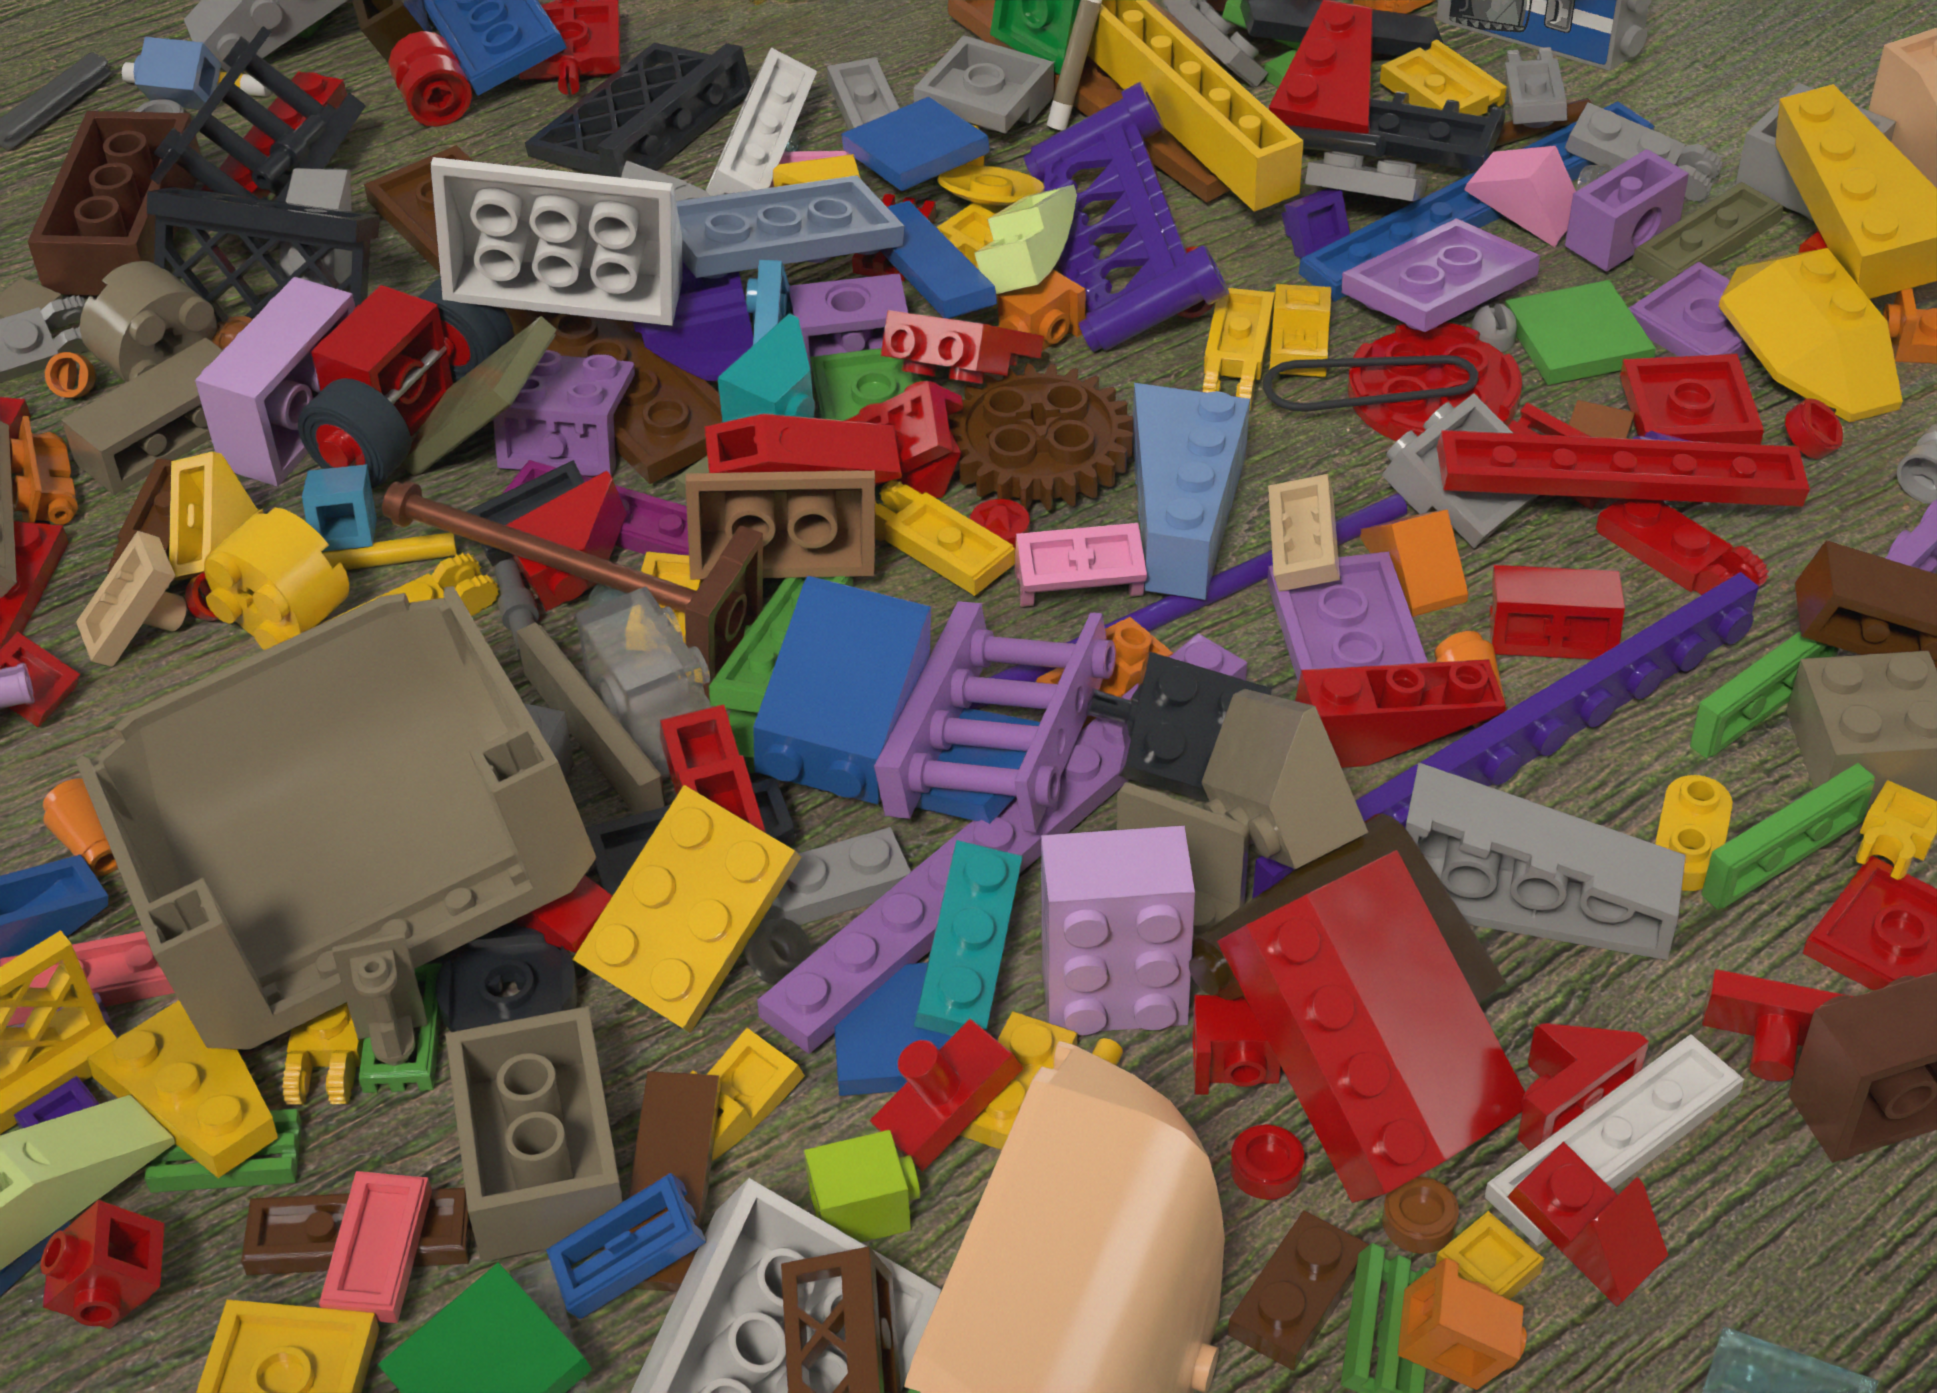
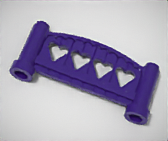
[1023,81,1230,352]

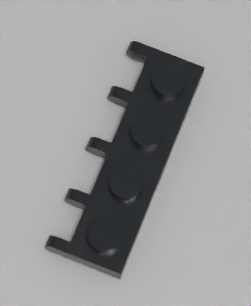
[1369,91,1506,171]

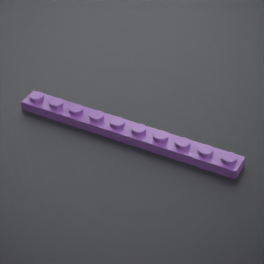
[757,633,1247,1054]

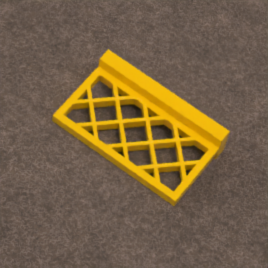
[0,930,117,1134]

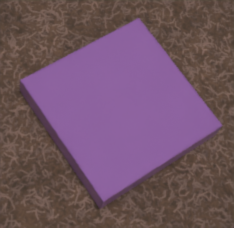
[1629,262,1751,358]

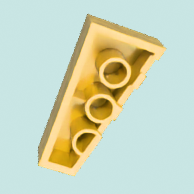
[1775,84,1937,299]

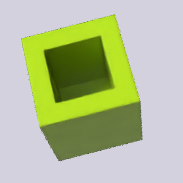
[804,1130,920,1243]

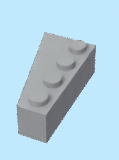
[1406,762,1685,960]

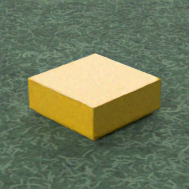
[1435,1211,1544,1300]

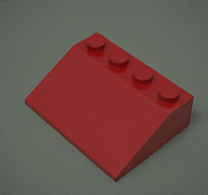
[1217,850,1525,1203]

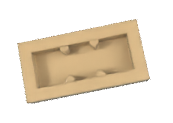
[1268,474,1340,592]
[76,531,186,667]

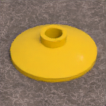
[938,165,1045,214]

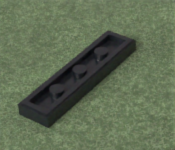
[1240,0,1444,56]

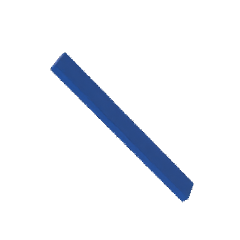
[1299,101,1655,302]

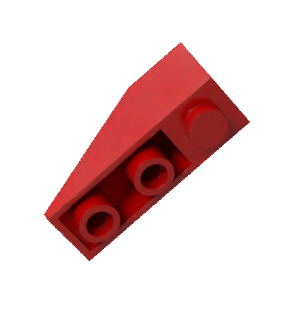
[705,414,902,484]
[1295,659,1506,768]

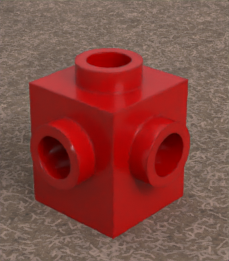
[40,1200,165,1329]

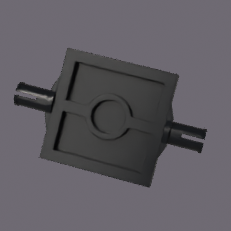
[1086,652,1272,802]

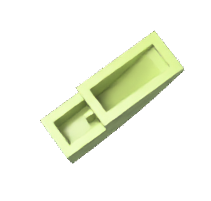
[974,184,1077,294]

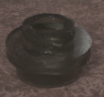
[744,918,811,985]

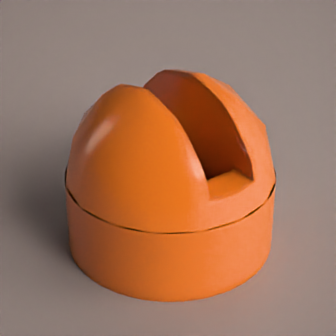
[45,352,97,398]

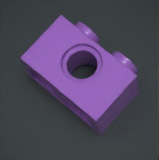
[1565,149,1689,272]
[789,274,908,370]

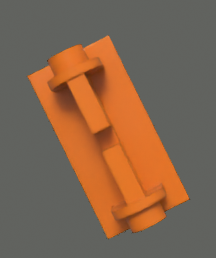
[9,416,78,525]

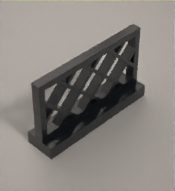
[524,43,752,178]
[146,187,379,323]

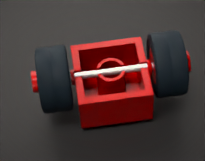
[298,278,514,488]

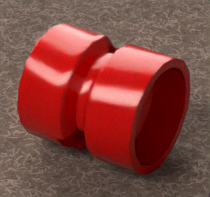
[388,31,472,127]

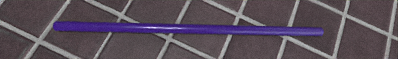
[969,494,1408,710]

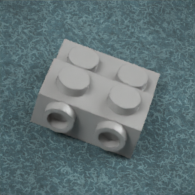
[913,35,1054,133]
[1382,394,1539,548]

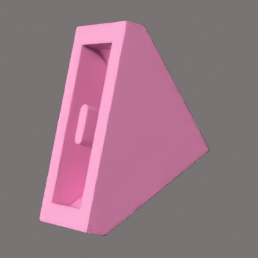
[1464,146,1576,248]

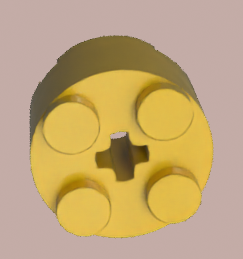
[204,507,350,650]

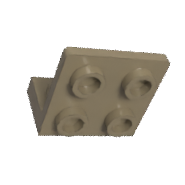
[1117,782,1250,941]

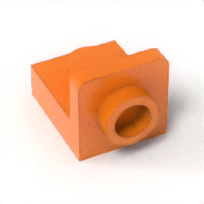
[1883,288,1937,364]

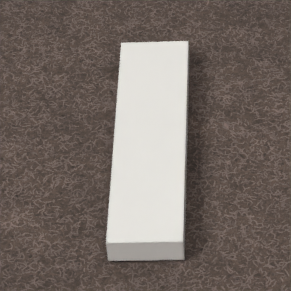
[1485,1034,1744,1246]

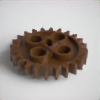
[947,364,1133,510]

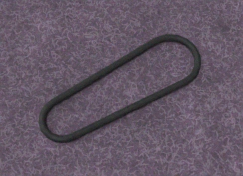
[1263,355,1478,412]

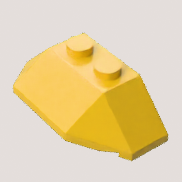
[1718,248,1903,423]

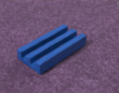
[546,1173,706,1319]

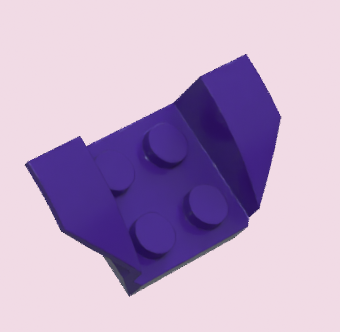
[633,261,754,381]

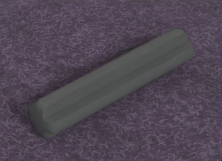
[0,52,111,151]

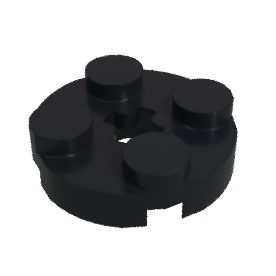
[436,926,578,1032]

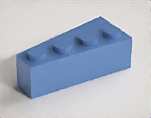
[1133,383,1250,600]

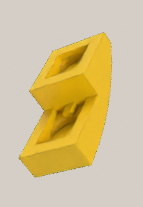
[1269,284,1331,377]
[690,1028,805,1161]

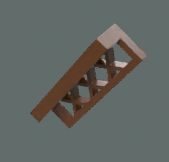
[781,1246,901,1393]

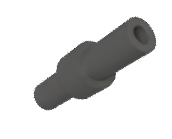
[495,560,539,658]

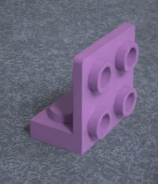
[493,350,635,476]

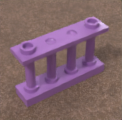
[874,601,1115,833]

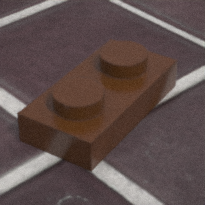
[1228,1210,1369,1371]

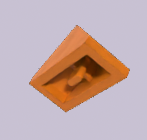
[1360,509,1468,617]

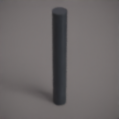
[1286,125,1387,157]

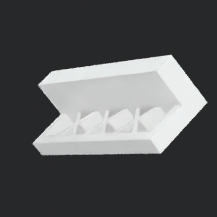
[705,48,817,196]

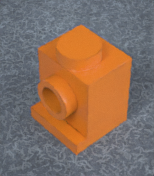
[998,269,1086,359]
[1397,1258,1527,1390]

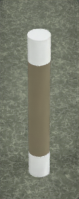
[1046,0,1102,130]

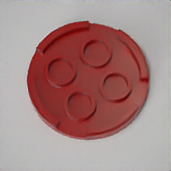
[1348,322,1522,441]

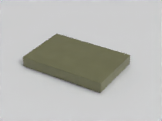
[400,316,556,476]

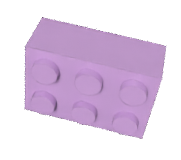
[195,277,356,487]
[1041,826,1195,1035]

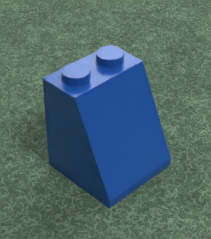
[753,576,931,805]

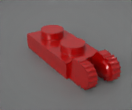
[1596,498,1769,595]

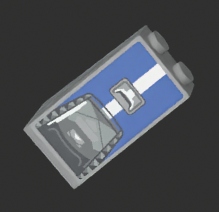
[1436,0,1652,71]

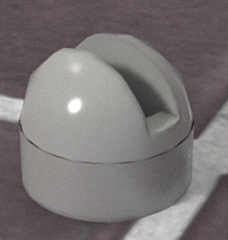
[1471,304,1517,352]

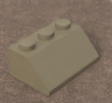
[1201,689,1368,869]

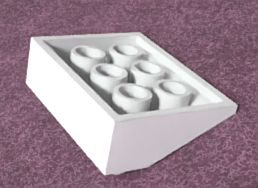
[431,157,682,326]
[631,1178,941,1393]

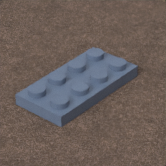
[676,175,905,279]

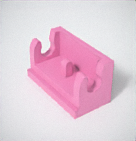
[1015,523,1147,607]

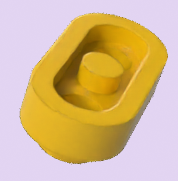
[1655,775,1733,891]

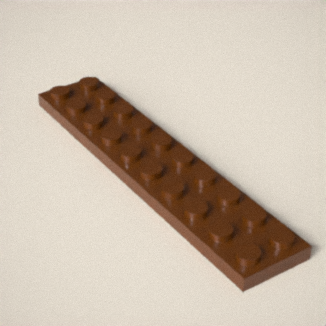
[364,145,722,484]

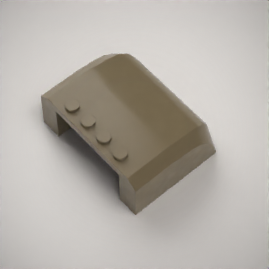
[76,586,597,1049]

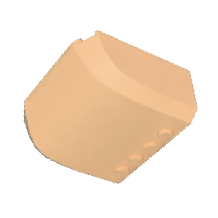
[904,1041,1225,1393]

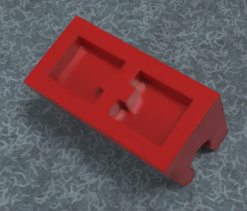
[1489,565,1625,659]

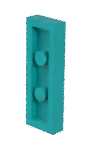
[914,840,1023,1036]

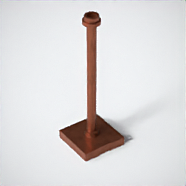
[382,481,763,702]

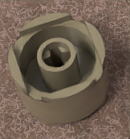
[80,261,217,382]

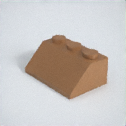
[685,471,875,579]

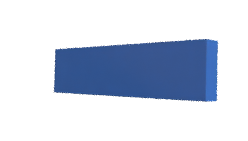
[880,201,997,319]

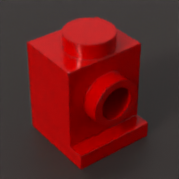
[1192,995,1281,1095]

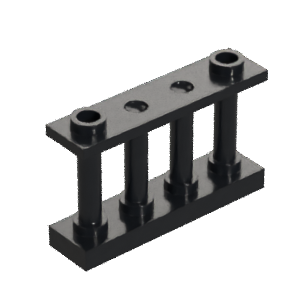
[149,26,366,254]

